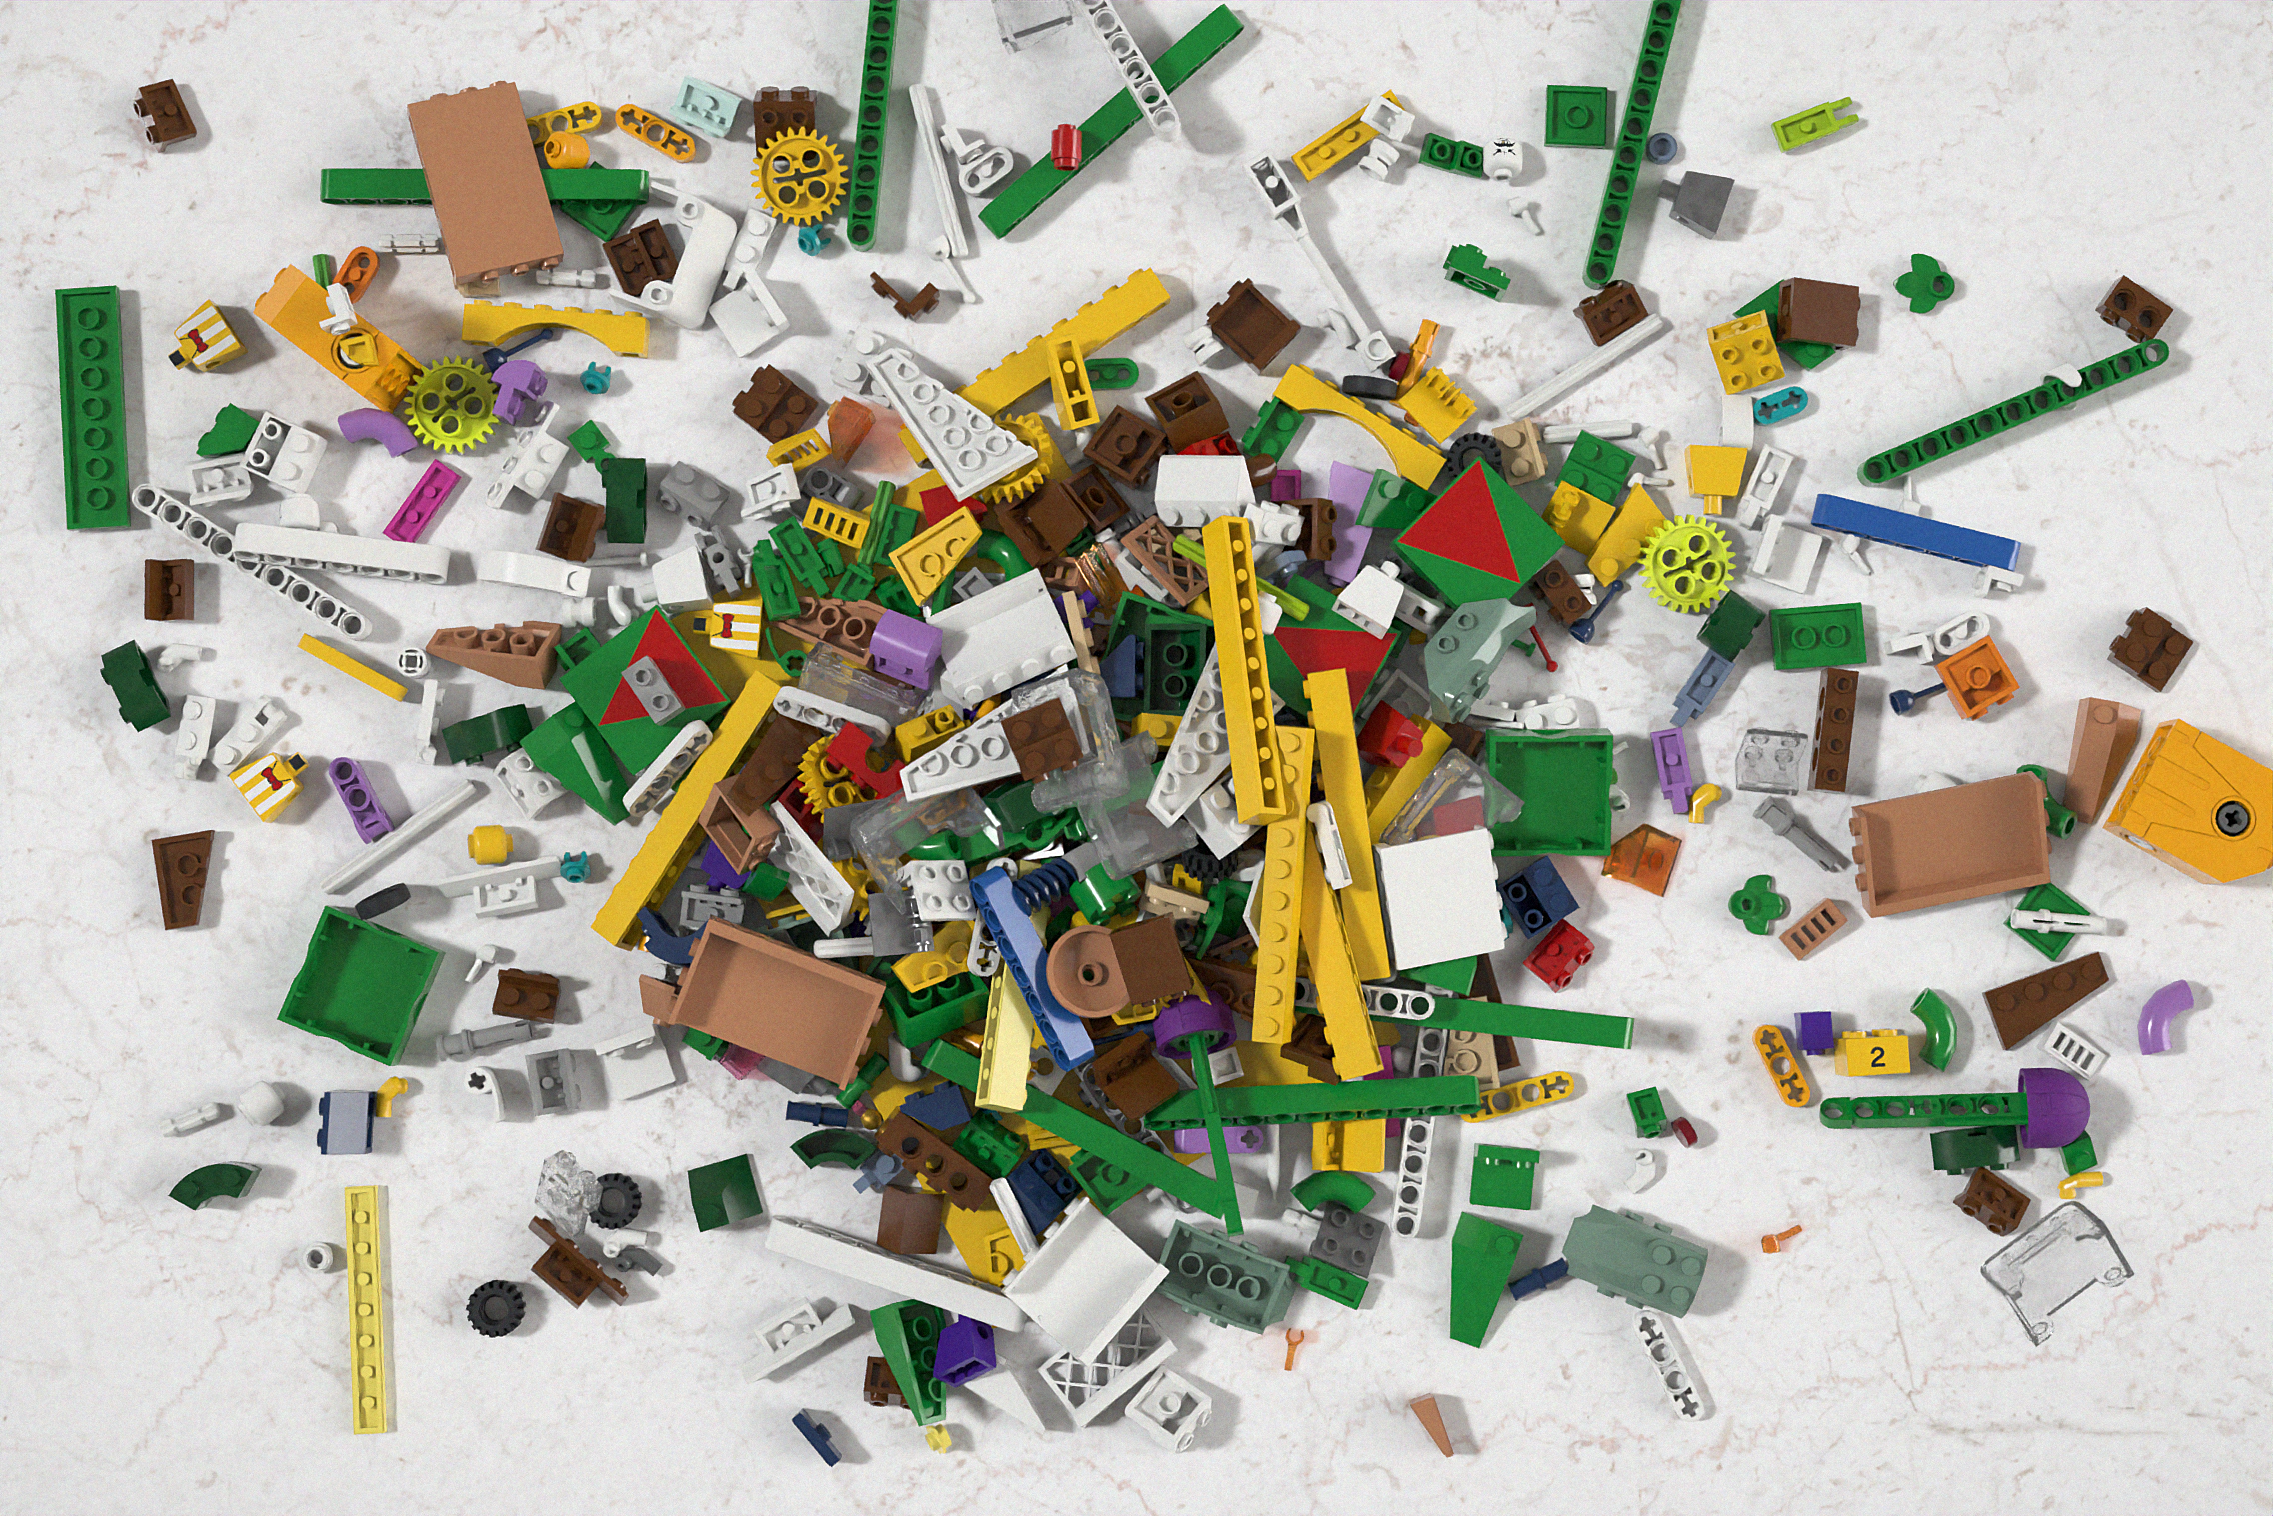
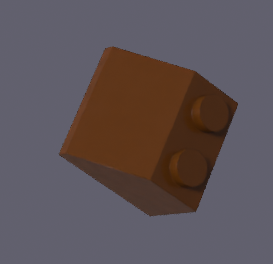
[1144,371,1230,455]

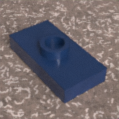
[792,1408,842,1467]

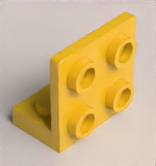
[1706,310,1785,395]

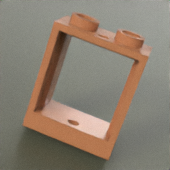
[698,774,781,875]

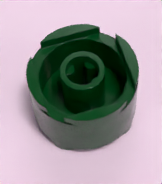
[1696,589,1767,663]

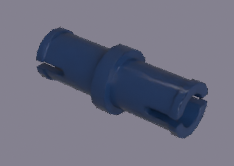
[785,1100,849,1128]
[1507,1257,1570,1301]

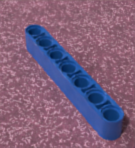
[1811,494,2021,572]
[969,866,1095,1072]

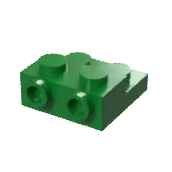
[1443,244,1511,302]
[1554,429,1636,506]
[1068,1129,1149,1217]

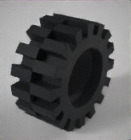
[1446,432,1503,479]
[1182,831,1238,882]
[584,1173,642,1230]
[466,1280,526,1338]

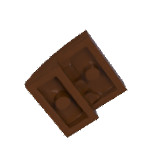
[602,218,679,297]

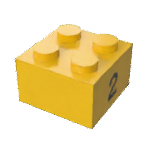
[1833,1028,1910,1077]

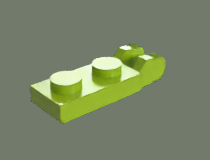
[1771,97,1859,153]

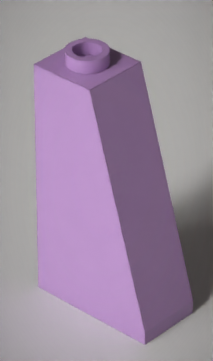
[1323,461,1374,589]

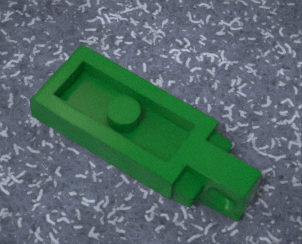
[768,515,832,599]
[752,539,801,622]
[1284,1255,1369,1310]

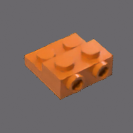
[1934,635,2020,721]

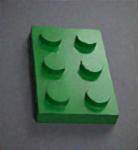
[1768,602,1867,671]

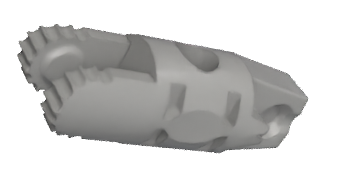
[694,524,743,599]

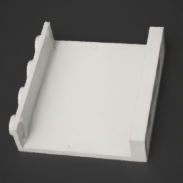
[925,568,1078,709]
[1372,824,1507,970]
[1001,1197,1170,1367]

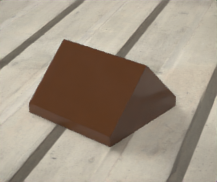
[1060,463,1131,538]
[876,1183,945,1255]

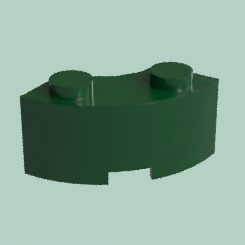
[601,458,648,544]
[100,639,171,732]
[442,703,533,767]
[979,768,1075,833]
[1930,1125,2020,1175]
[790,1128,878,1170]
[168,1161,262,1211]

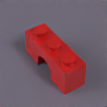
[823,721,907,809]

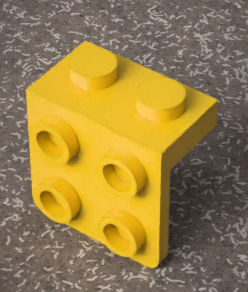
[1311,1119,1386,1173]

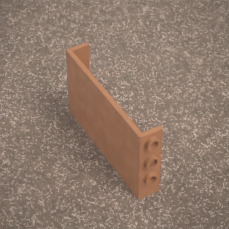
[407,81,564,286]
[1849,771,2052,918]
[665,914,886,1090]

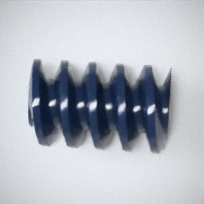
[1012,857,1077,917]

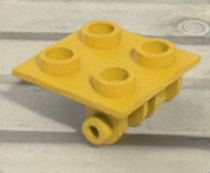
[1397,366,1477,444]
[1541,480,1616,556]

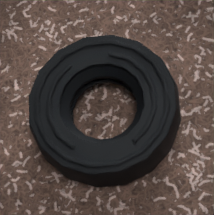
[1342,375,1397,400]
[355,883,411,920]

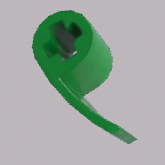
[765,627,812,679]

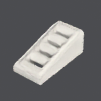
[2036,1021,2105,1081]

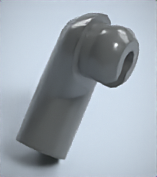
[615,1248,663,1276]

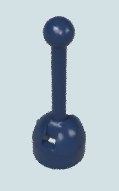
[482,328,553,374]
[1568,580,1624,645]
[1889,682,1946,716]
[1090,1019,1156,1047]

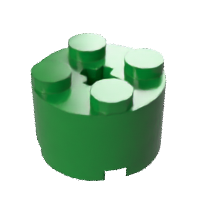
[1069,858,1142,927]

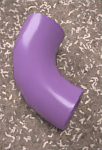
[338,407,420,458]
[2137,979,2194,1055]

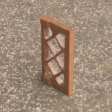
[1120,515,1209,607]

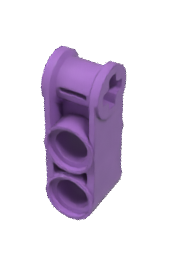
[329,757,394,844]
[1174,1126,1264,1154]

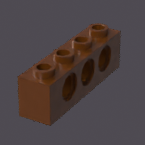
[1807,668,1859,794]
[874,1106,995,1213]

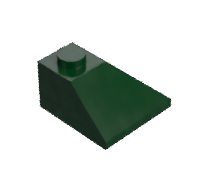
[687,1154,763,1233]

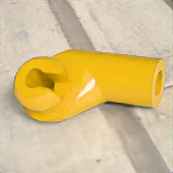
[1688,783,1722,824]
[376,1076,408,1117]
[2057,1171,2103,1199]

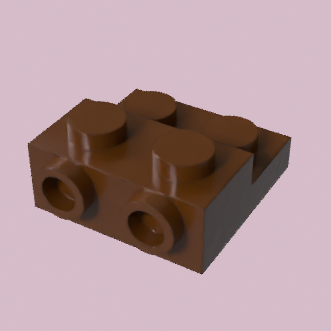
[732,364,819,444]
[1082,404,1169,491]
[1271,497,1337,563]
[2107,607,2194,693]
[999,696,1084,784]
[1280,1014,1346,1086]

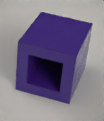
[1794,1011,1834,1056]

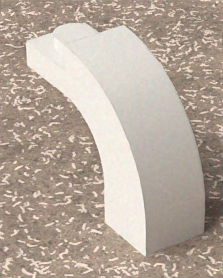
[477,549,591,599]

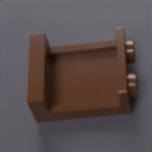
[1776,277,1861,351]
[1206,278,1301,376]
[1109,911,1195,1008]

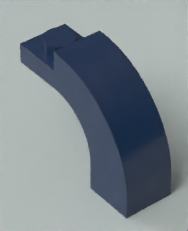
[637,907,708,968]

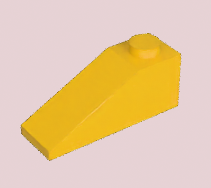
[1045,333,1100,430]

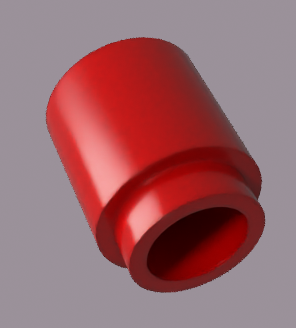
[1051,124,1082,171]

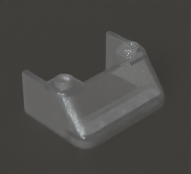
[850,787,1005,915]

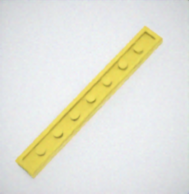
[345,1185,387,1435]

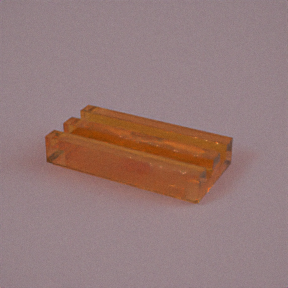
[1073,541,1130,610]

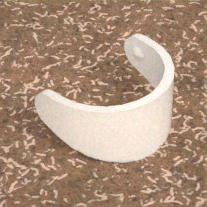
[2040,363,2082,411]

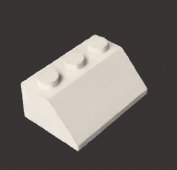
[1154,455,1256,527]

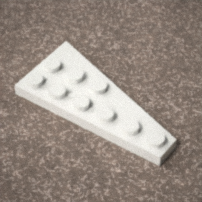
[865,348,1038,502]
[1145,642,1286,828]
[899,664,1091,803]

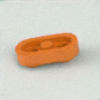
[332,246,380,304]

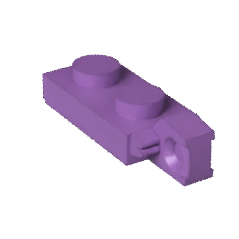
[1650,727,1693,814]

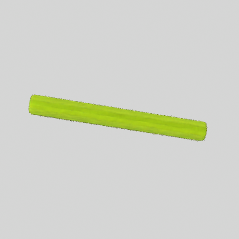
[1173,534,1309,621]

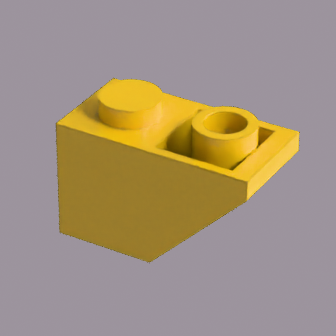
[895,704,965,766]

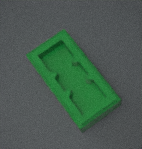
[874,503,920,569]

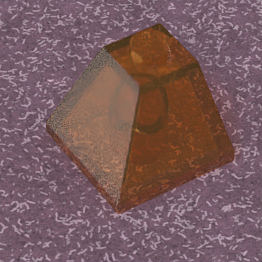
[827,396,877,470]
[1601,823,1682,897]

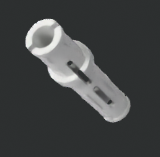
[2010,909,2107,936]

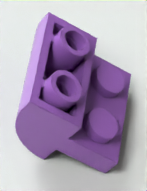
[491,360,548,426]
[869,609,943,691]

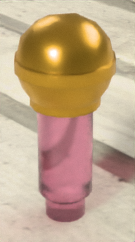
[851,1100,882,1130]

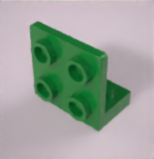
[1192,877,1252,960]
[1469,1143,1540,1210]

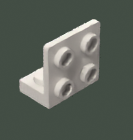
[708,270,791,358]
[1746,514,1822,594]
[492,747,571,821]
[893,860,977,921]
[593,1023,676,1101]

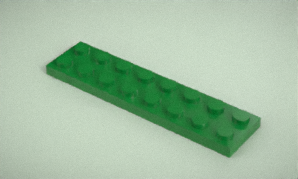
[55,285,131,531]

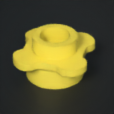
[925,1423,952,1454]

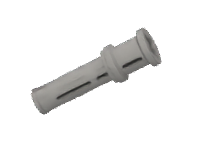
[1753,795,1838,872]
[436,1020,532,1062]

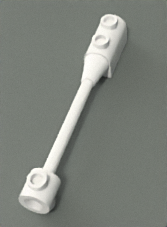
[1242,148,1396,373]

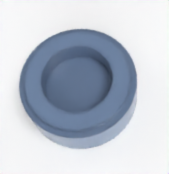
[1646,133,1677,165]

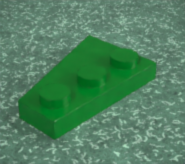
[1732,279,1836,372]
[1355,469,1438,529]

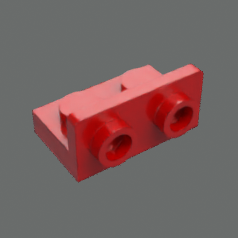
[1522,918,1595,993]

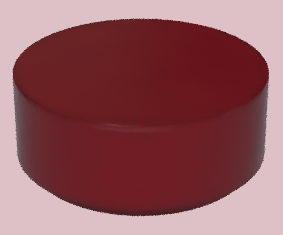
[1387,350,1410,382]
[1671,1117,1698,1149]

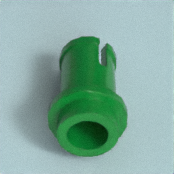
[817,538,848,578]

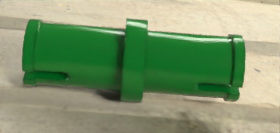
[835,1051,889,1110]

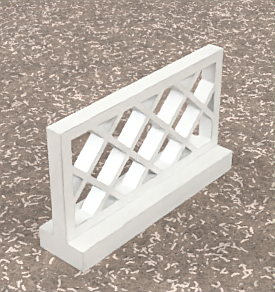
[766,801,855,937]
[1037,1303,1180,1428]

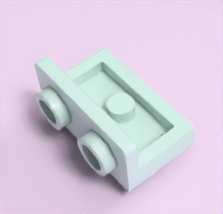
[669,75,743,138]

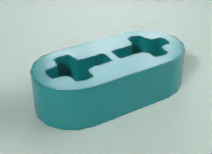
[1753,386,1808,426]

